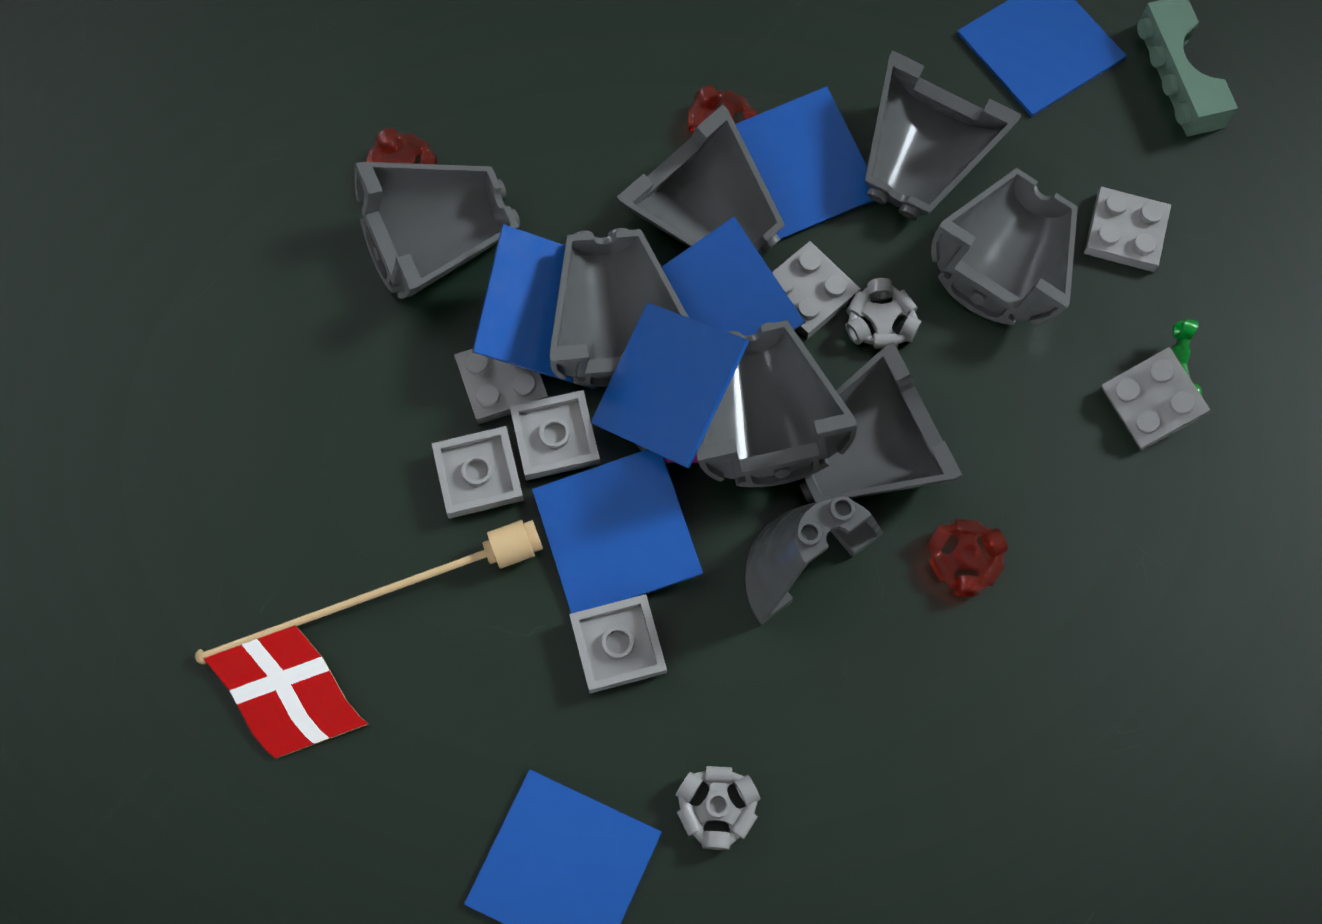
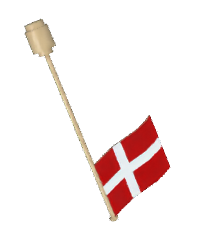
[195,520,543,759]

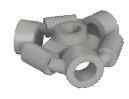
[845,278,922,349]
[676,766,761,850]

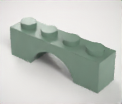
[1137,0,1238,137]

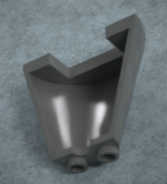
[865,50,1022,220]
[616,104,785,254]
[355,162,520,299]
[931,168,1078,325]
[549,228,689,387]
[696,320,857,487]
[799,342,963,504]
[745,496,883,625]

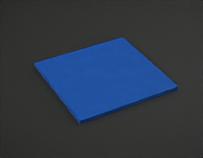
[957,0,1127,117]
[735,86,873,240]
[662,217,806,336]
[472,224,596,390]
[591,302,749,468]
[532,449,703,614]
[464,769,662,924]

